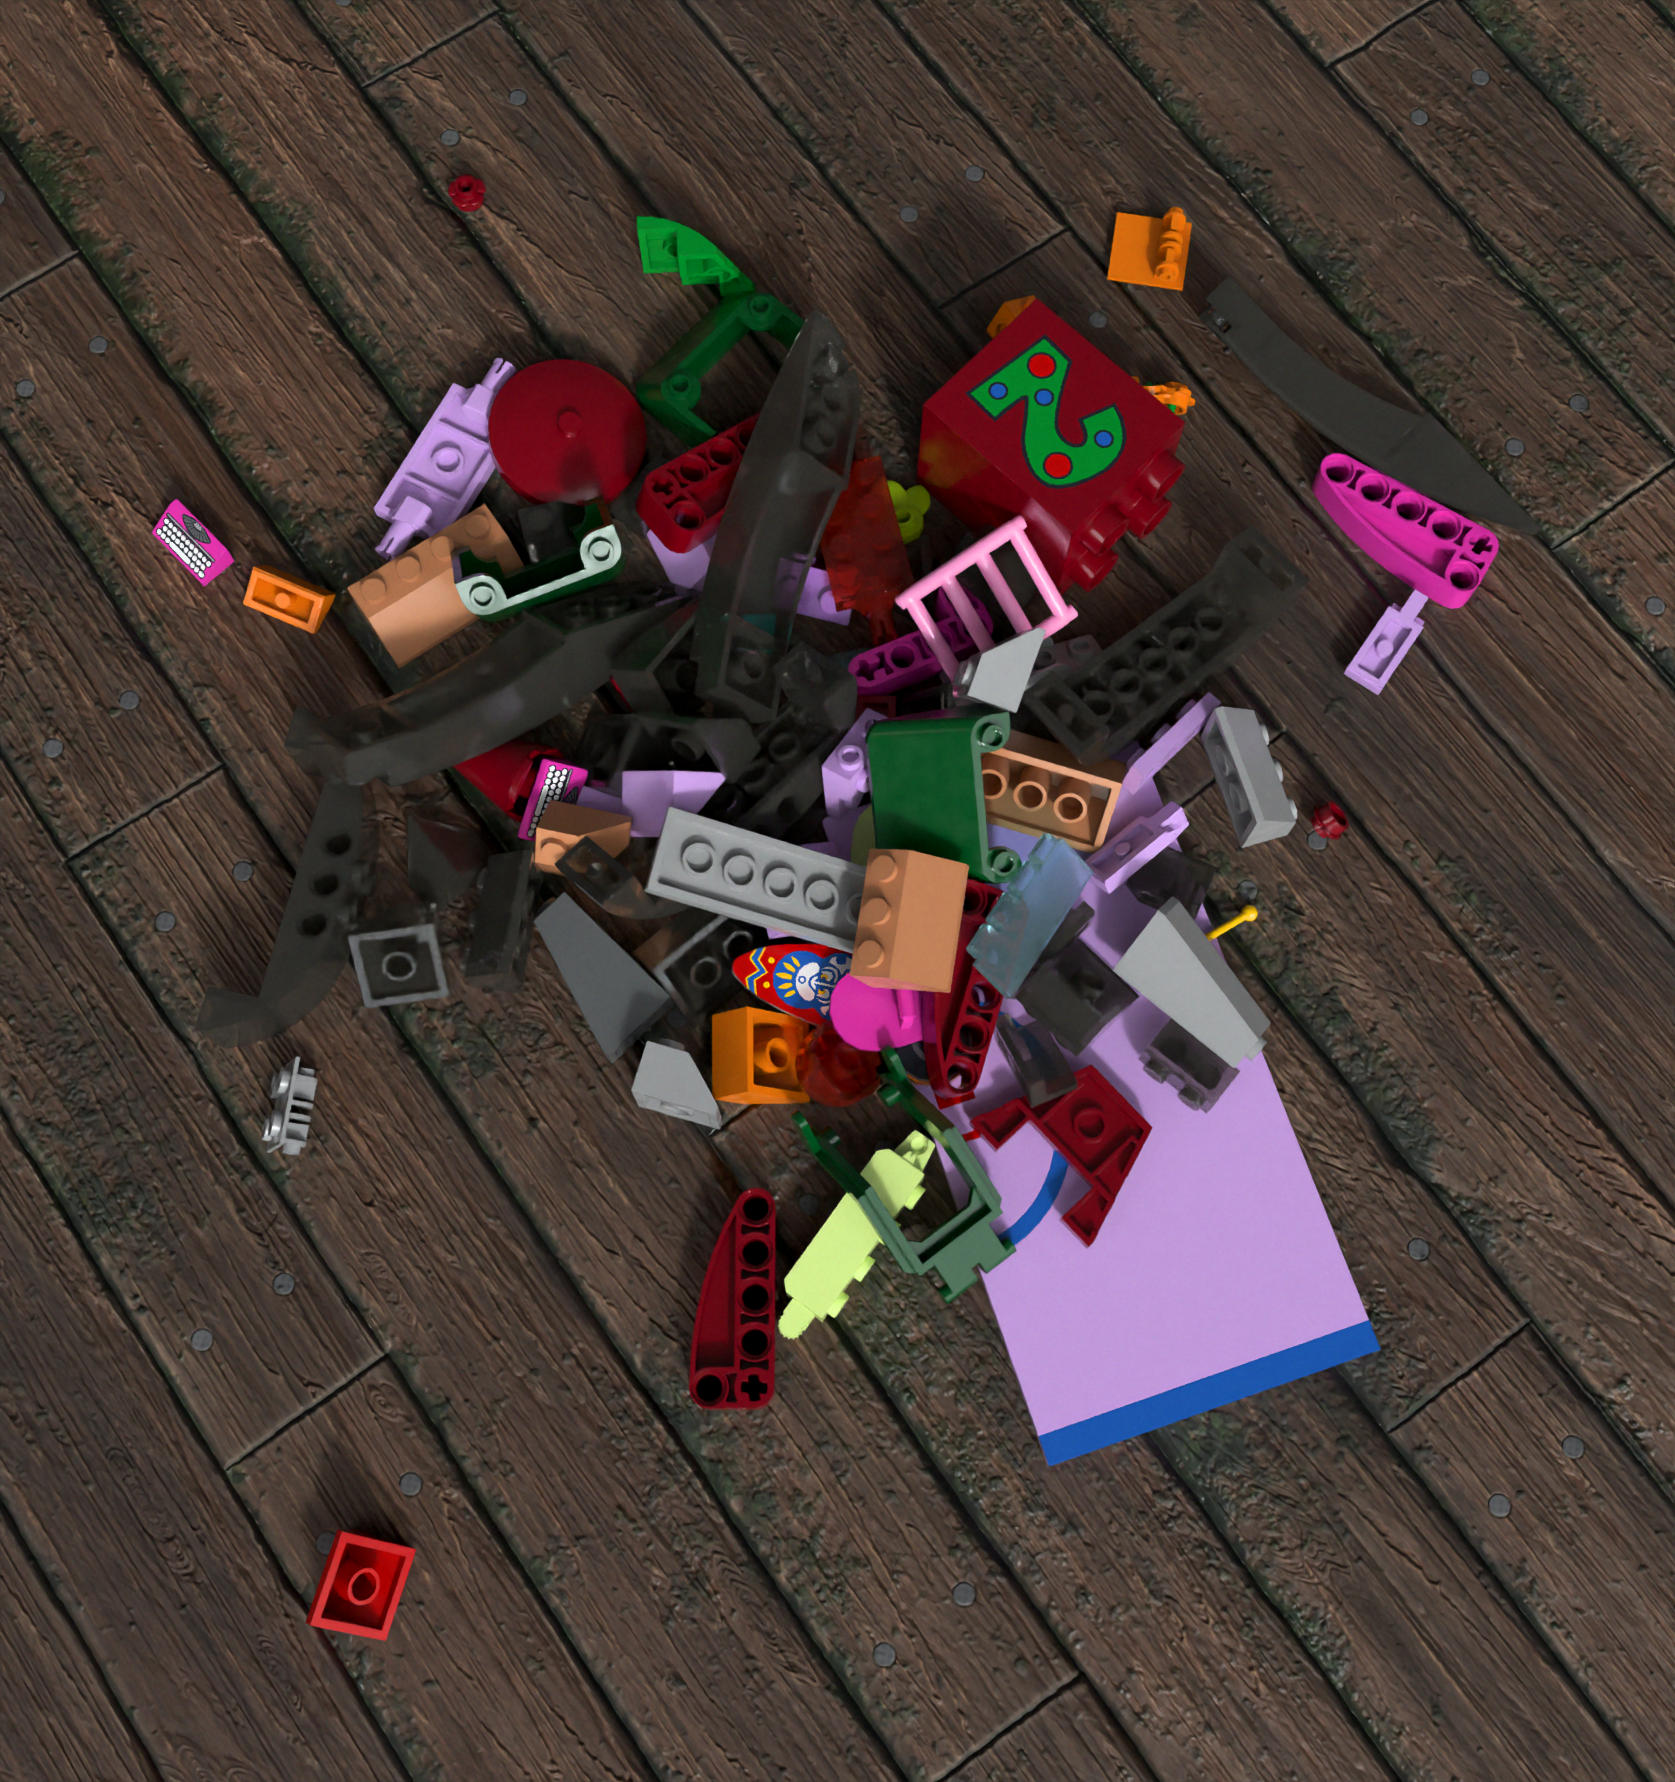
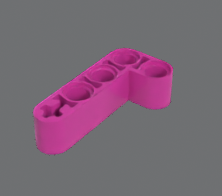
[844,575,993,701]

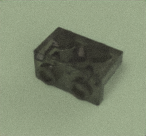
[1138,1018,1240,1113]

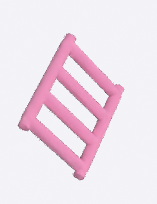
[895,514,1078,698]

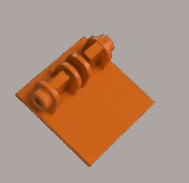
[1107,207,1192,291]

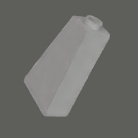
[1112,896,1271,1068]

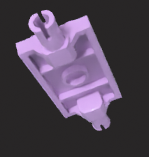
[374,358,517,561]

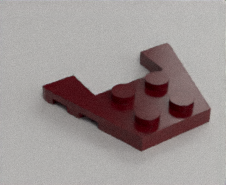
[969,1065,1153,1249]

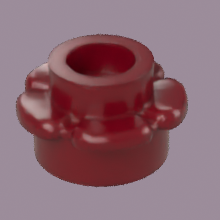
[448,174,486,212]
[1311,801,1349,839]

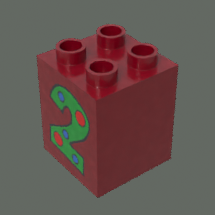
[917,298,1185,596]

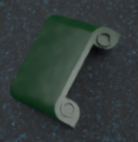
[865,703,1023,884]

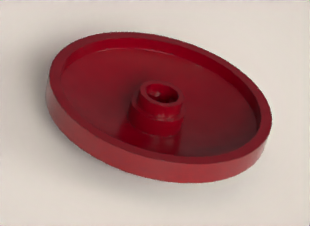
[488,359,647,512]

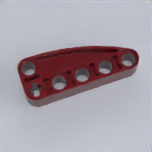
[635,405,797,554]
[922,879,1027,1099]
[689,1187,776,1410]

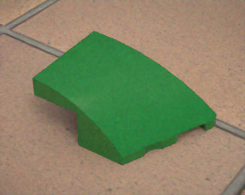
[637,216,756,297]

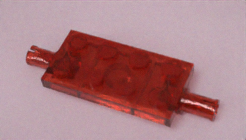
[803,437,914,646]

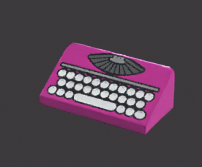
[152,498,234,587]
[518,758,588,842]

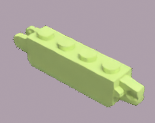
[778,1130,935,1340]

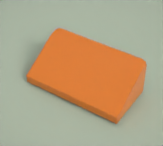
[243,565,335,634]

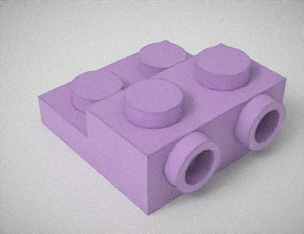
[821,708,888,821]

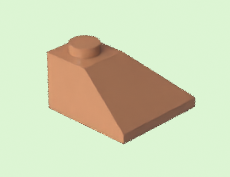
[534,800,633,889]

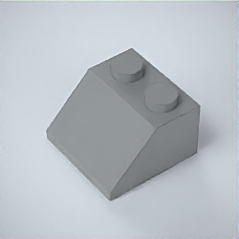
[631,1038,722,1130]

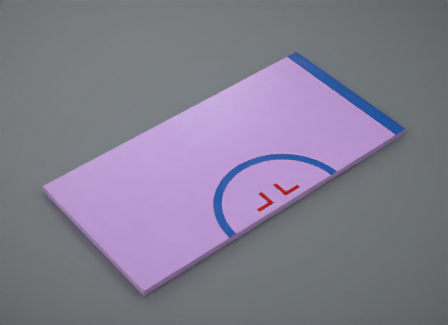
[821,721,1381,1467]

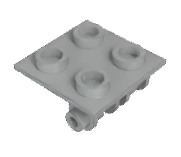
[261,1057,318,1155]

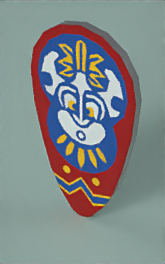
[732,944,853,1030]

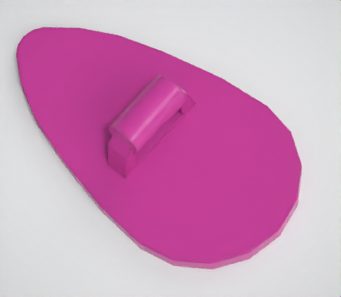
[829,972,980,1051]

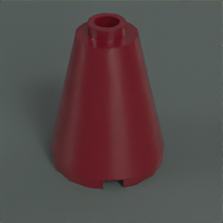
[447,729,564,824]

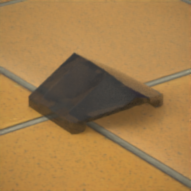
[1125,846,1217,920]

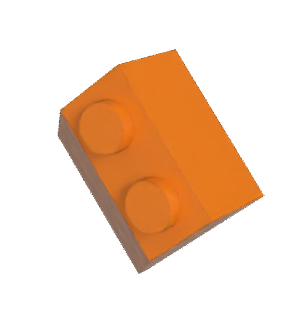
[712,1006,810,1104]

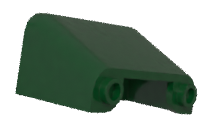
[450,495,627,623]

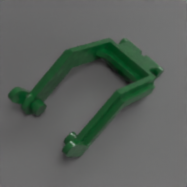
[790,1044,1017,1304]

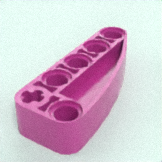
[1312,453,1499,609]

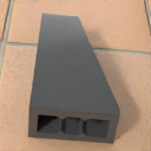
[534,892,673,1064]

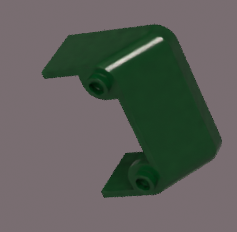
[636,292,818,449]

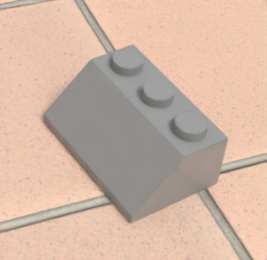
[953,627,1046,713]
[1200,706,1297,848]

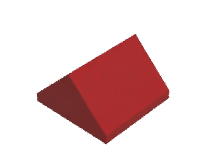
[305,1529,416,1641]

